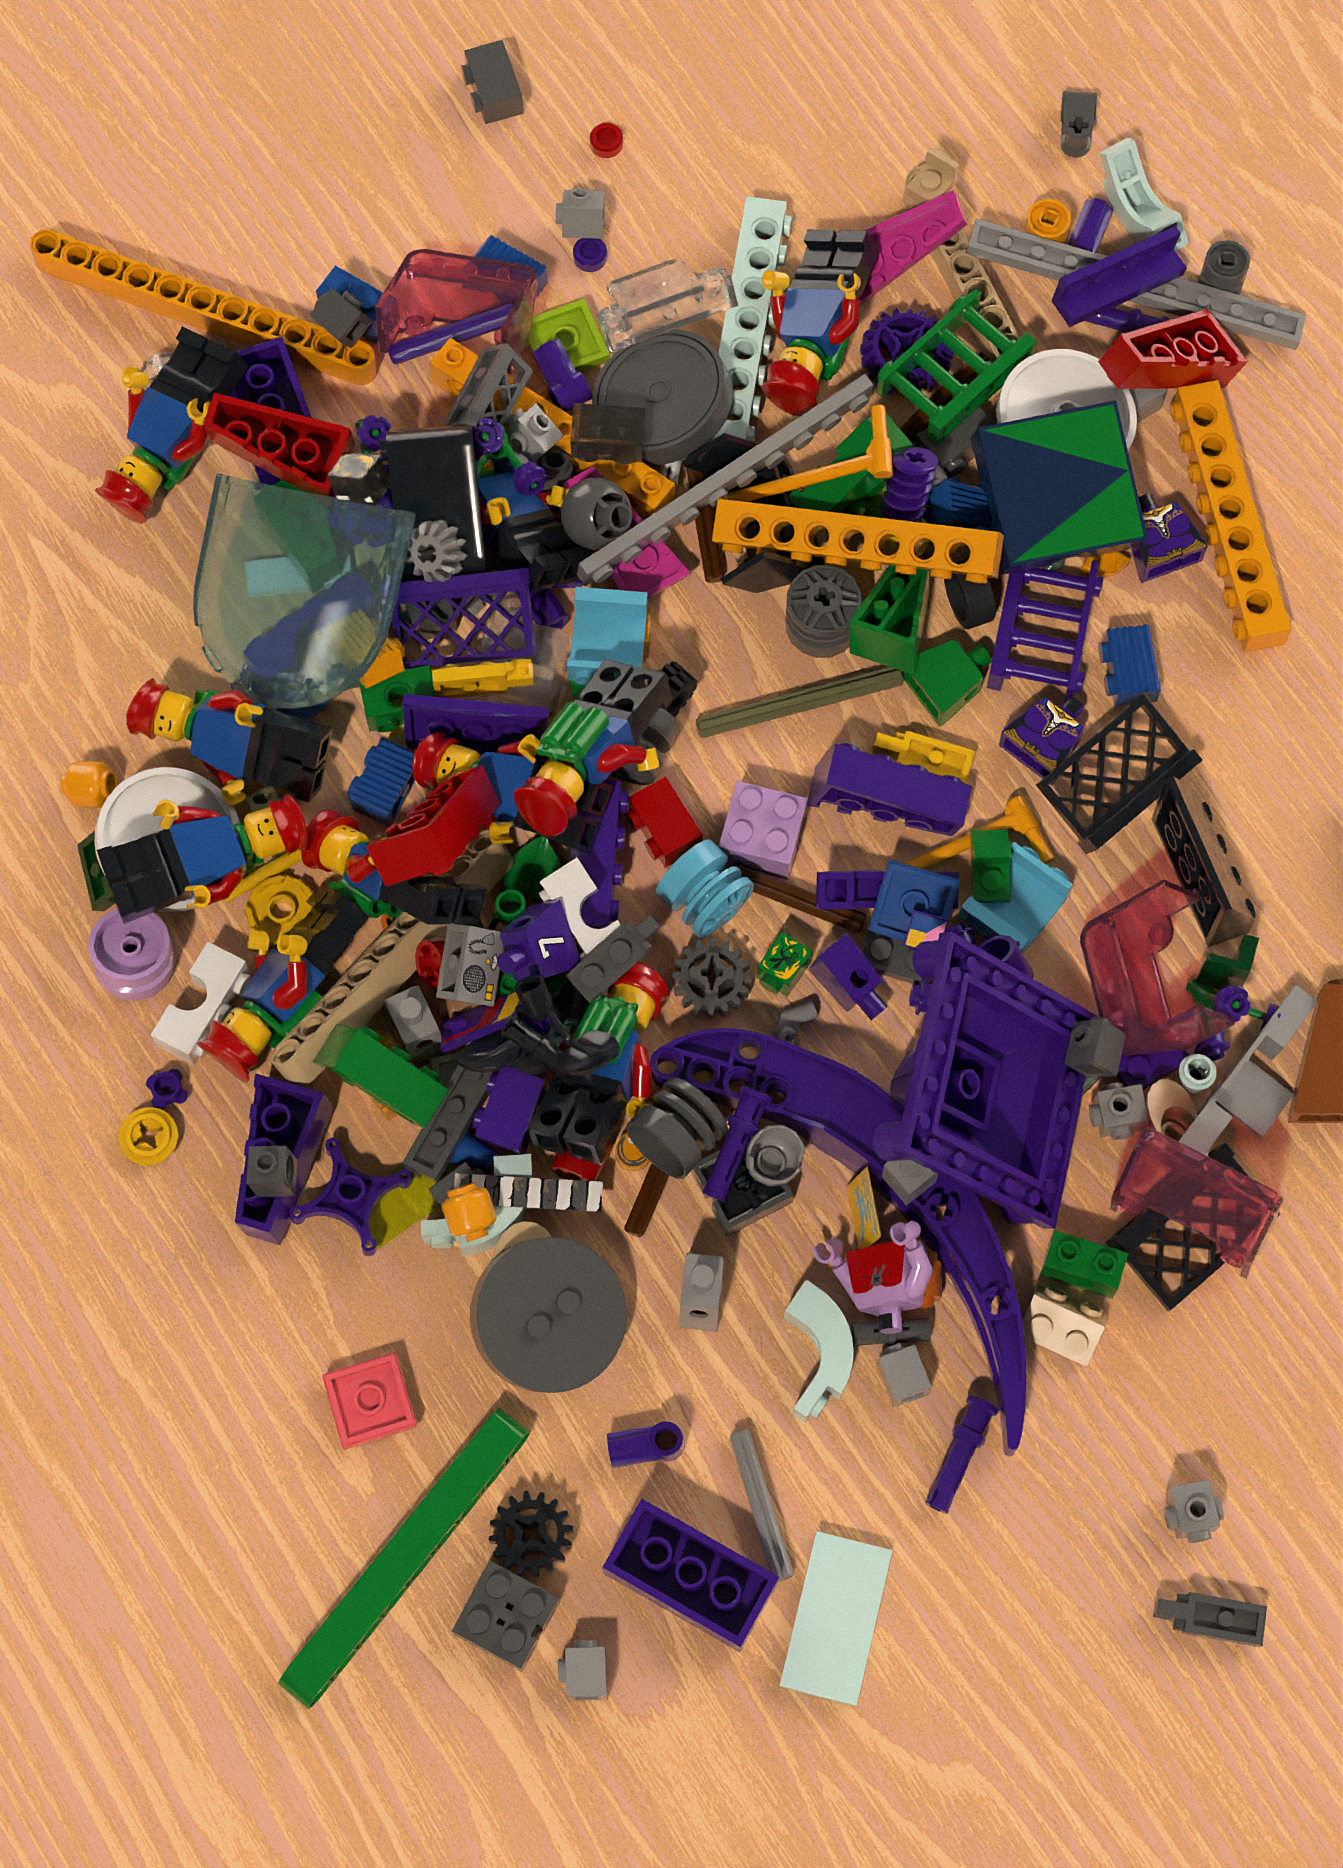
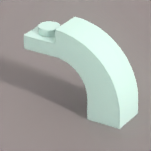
[1099,138,1189,251]
[421,1154,534,1256]
[784,1280,853,1424]

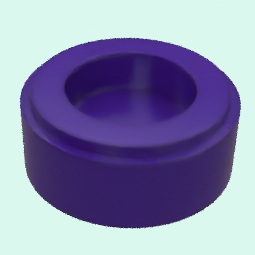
[573,238,607,272]

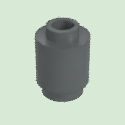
[538,450,573,493]

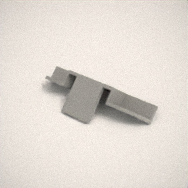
[1173,985,1318,1168]

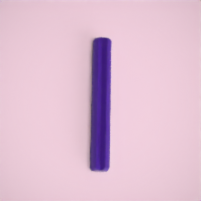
[388,303,519,365]

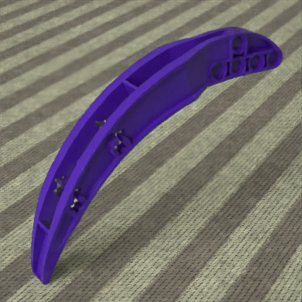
[650,1028,1026,1456]

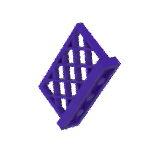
[383,568,537,669]

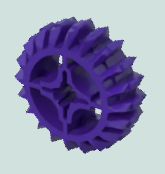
[860,306,954,398]

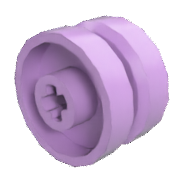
[88,909,176,1001]

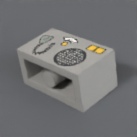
[436,924,504,1007]

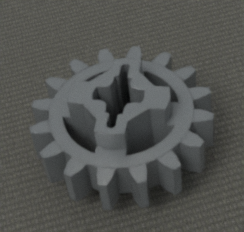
[672,938,752,1019]

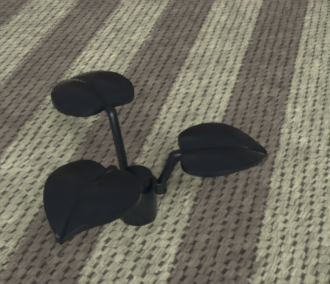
[451,975,620,1076]

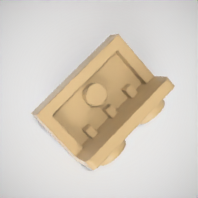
[1022,1285,1108,1367]

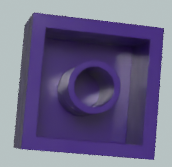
[472,1066,549,1155]

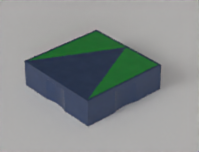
[970,400,1148,575]

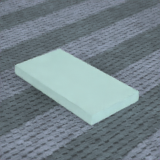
[779,1531,893,1707]

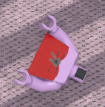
[814,1221,933,1334]

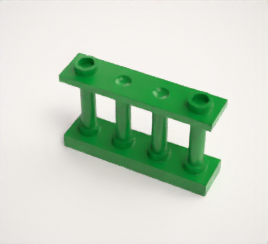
[877,289,1037,446]

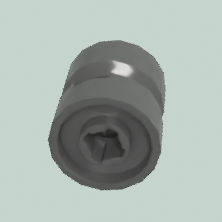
[1198,240,1250,295]

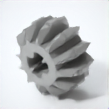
[403,520,468,582]

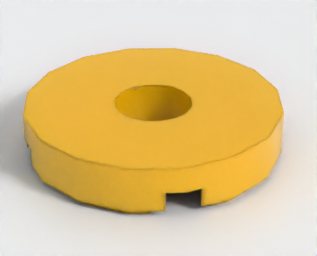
[244,874,313,946]

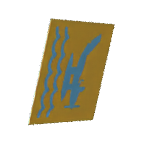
[846,1166,881,1249]

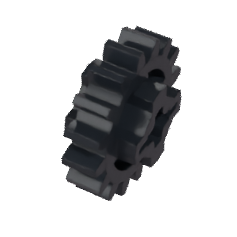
[489,1491,574,1578]

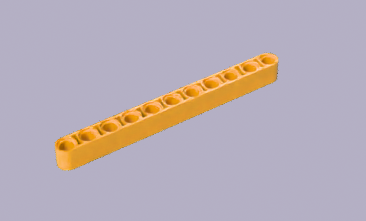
[30,229,377,386]

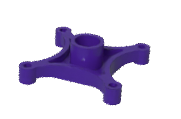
[289,1138,412,1256]

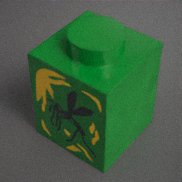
[757,931,813,997]

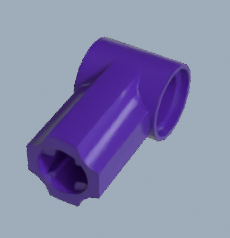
[532,339,592,412]
[607,1421,685,1468]

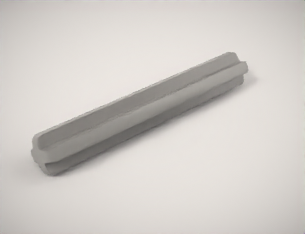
[730,1429,793,1581]

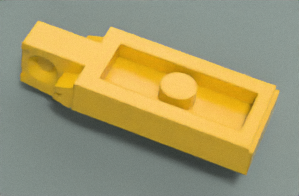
[432,659,534,698]
[872,730,975,784]

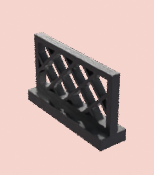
[1036,695,1203,854]
[1105,1143,1281,1311]

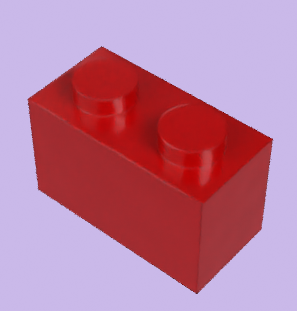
[626,776,703,868]

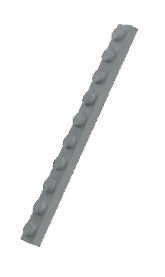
[966,218,1306,350]
[577,374,873,586]

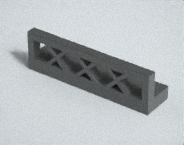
[443,343,533,479]
[402,1041,499,1183]

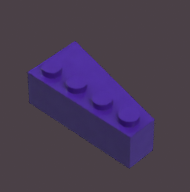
[807,743,972,836]
[570,780,628,929]
[235,1073,334,1245]

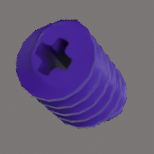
[879,447,938,523]

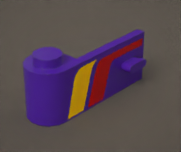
[440,991,553,1053]

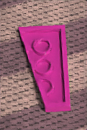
[859,190,968,306]
[563,466,692,599]

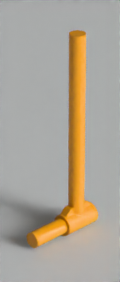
[726,405,893,502]
[905,795,1055,869]

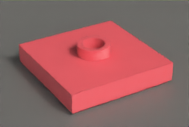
[322,1352,418,1450]

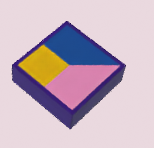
[903,909,949,949]

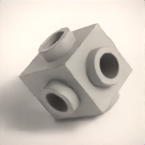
[505,404,564,464]
[1089,1083,1149,1140]
[1164,1480,1224,1543]

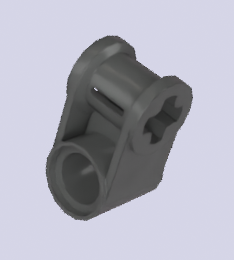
[1060,91,1097,158]

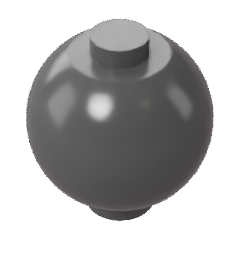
[560,478,632,550]

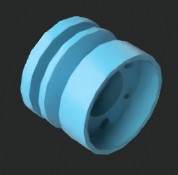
[655,840,754,938]

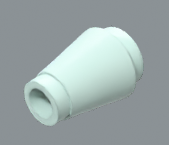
[1179,1054,1216,1095]

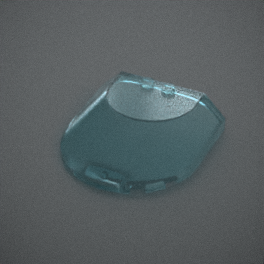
[193,473,416,709]

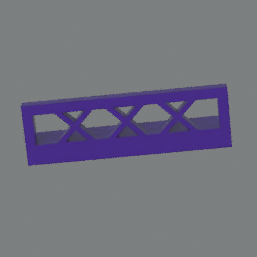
[1051,226,1187,328]

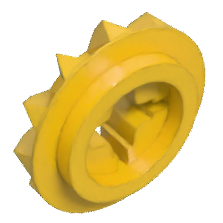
[118,1107,180,1167]

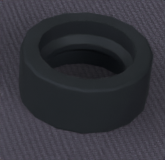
[944,558,996,629]

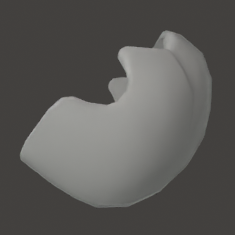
[745,1125,805,1186]

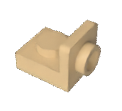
[906,147,959,204]

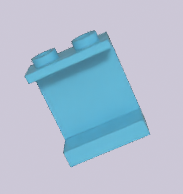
[567,587,648,686]
[959,842,1073,954]

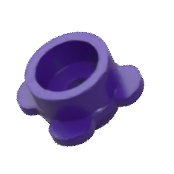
[146,1069,188,1110]

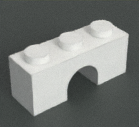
[539,858,621,960]
[150,942,251,1065]

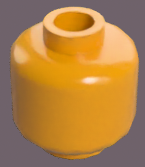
[61,761,118,808]
[441,1182,497,1242]

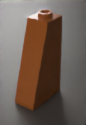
[1288,979,1343,1123]

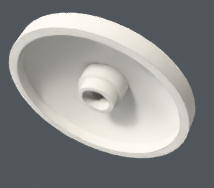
[996,349,1137,450]
[94,767,240,912]

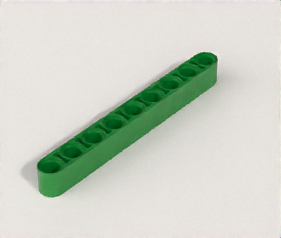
[278,1408,530,1709]

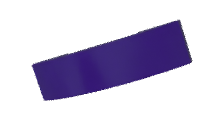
[816,870,959,909]

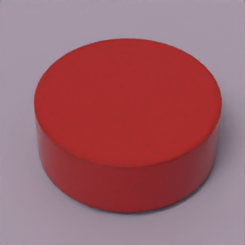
[590,123,623,158]

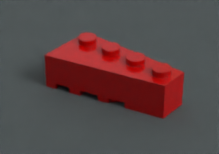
[1098,309,1248,389]
[203,393,355,508]
[366,765,501,886]

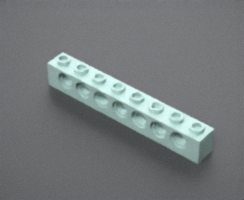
[709,196,792,443]

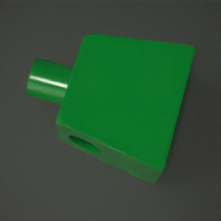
[902,640,992,727]

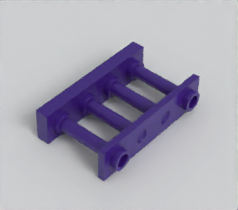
[987,561,1103,700]

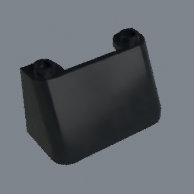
[379,423,487,576]

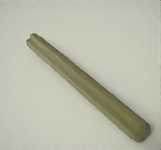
[696,667,903,738]

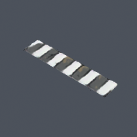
[454,1173,603,1212]

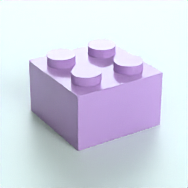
[718,781,808,879]

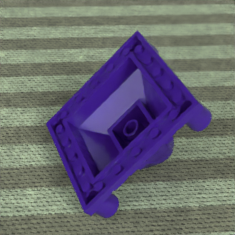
[873,932,1097,1229]

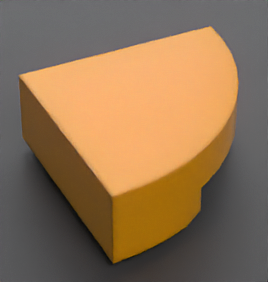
[1080,551,1130,577]

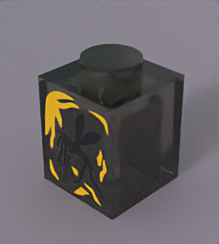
[327,452,391,507]

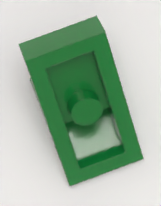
[970,829,1012,903]

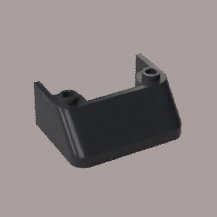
[682,433,825,593]

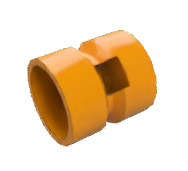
[1024,199,1071,244]

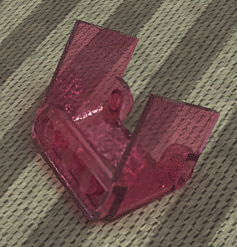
[375,249,538,374]
[1080,879,1235,1056]
[1110,1129,1283,1279]

